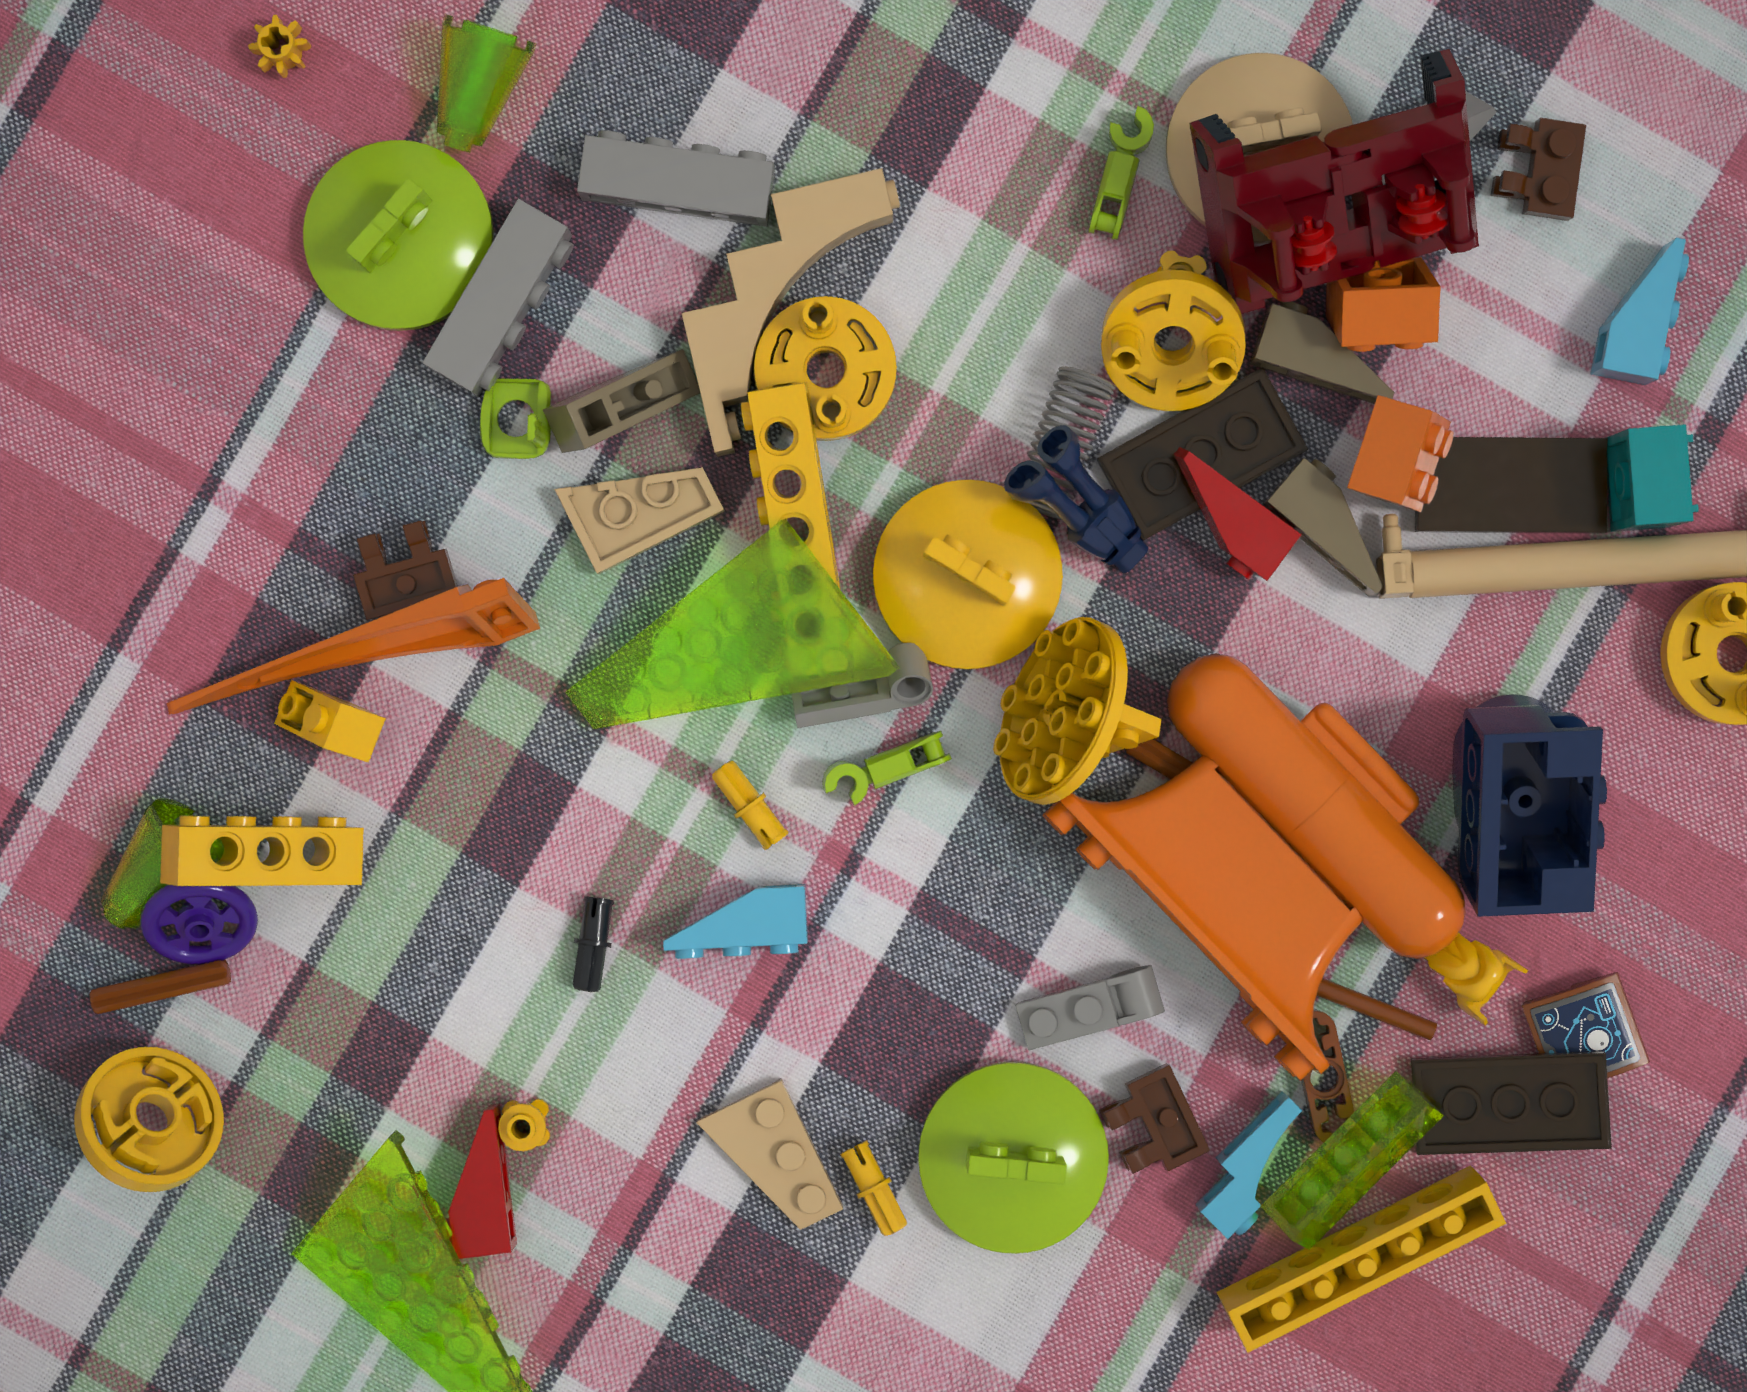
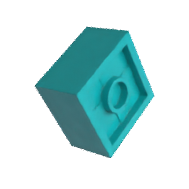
[1606,424,1699,532]

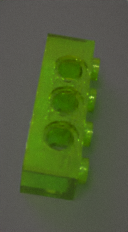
[1261,1071,1444,1250]

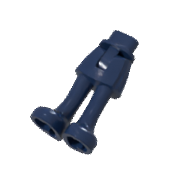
[1004,425,1148,573]

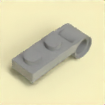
[790,643,933,728]
[1015,965,1165,1051]

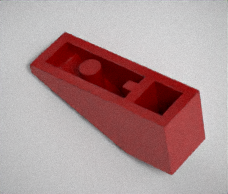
[1174,447,1301,581]
[443,1103,517,1260]

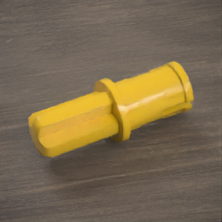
[712,761,789,851]
[840,1140,907,1236]

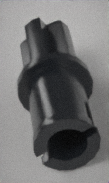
[573,896,614,992]

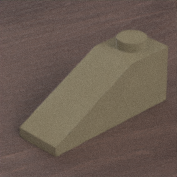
[1249,302,1395,404]
[543,349,700,453]
[1261,458,1383,596]

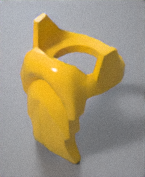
[1424,933,1529,1026]

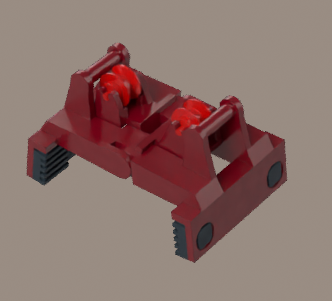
[1189,49,1479,314]

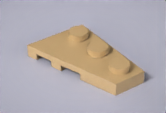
[554,467,725,575]
[696,1079,843,1230]

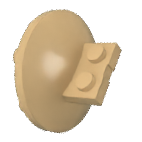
[1165,53,1353,244]

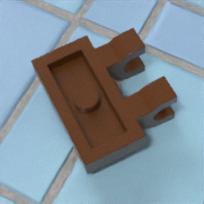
[1491,118,1586,221]
[353,521,458,620]
[1099,1063,1210,1174]

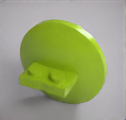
[303,140,494,331]
[918,1062,1109,1254]

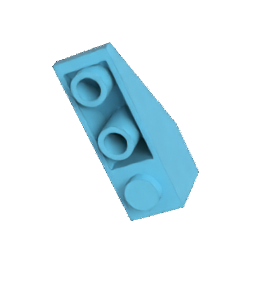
[1590,238,1689,385]
[663,884,808,959]

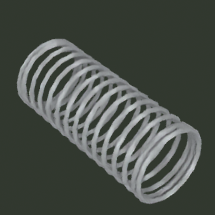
[1011,366,1116,519]

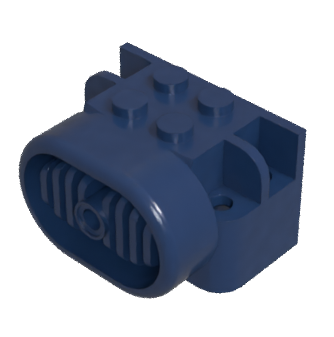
[1452,694,1607,917]

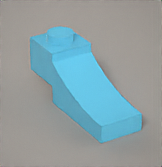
[1195,1091,1302,1239]

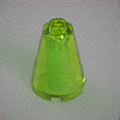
[436,14,537,153]
[101,797,224,929]

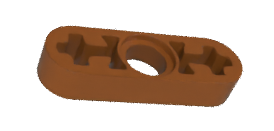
[1301,1009,1357,1147]

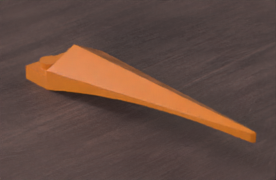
[167,578,540,715]

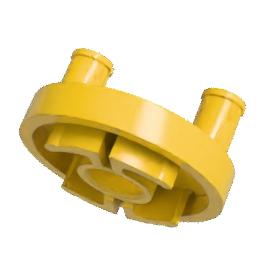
[1101,270,1246,411]
[754,296,897,441]
[1660,582,1747,725]
[74,1047,224,1192]

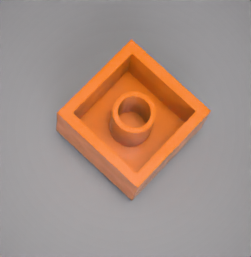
[1326,257,1441,352]
[1347,395,1454,512]

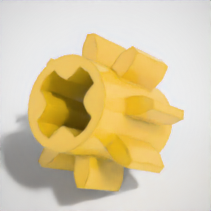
[248,15,311,78]

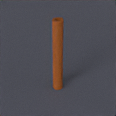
[1317,978,1437,1040]

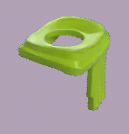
[480,379,551,459]

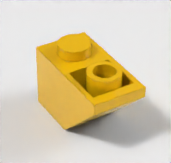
[274,680,386,763]

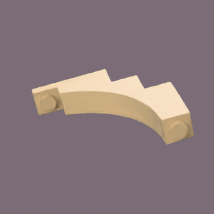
[682,168,900,457]

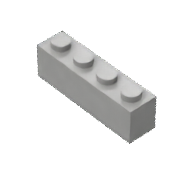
[577,130,776,227]
[422,199,574,397]

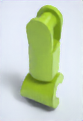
[1088,106,1154,240]
[822,731,952,806]

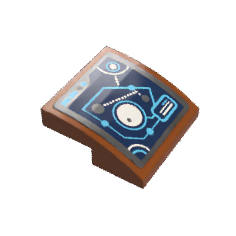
[1522,972,1650,1079]

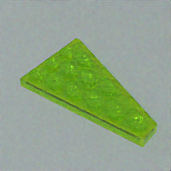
[565,518,900,729]
[291,1130,532,1392]

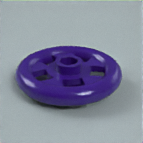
[140,885,258,965]

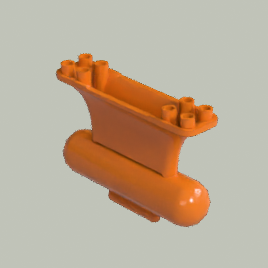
[1042,653,1466,1081]

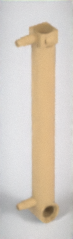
[1376,514,1747,599]

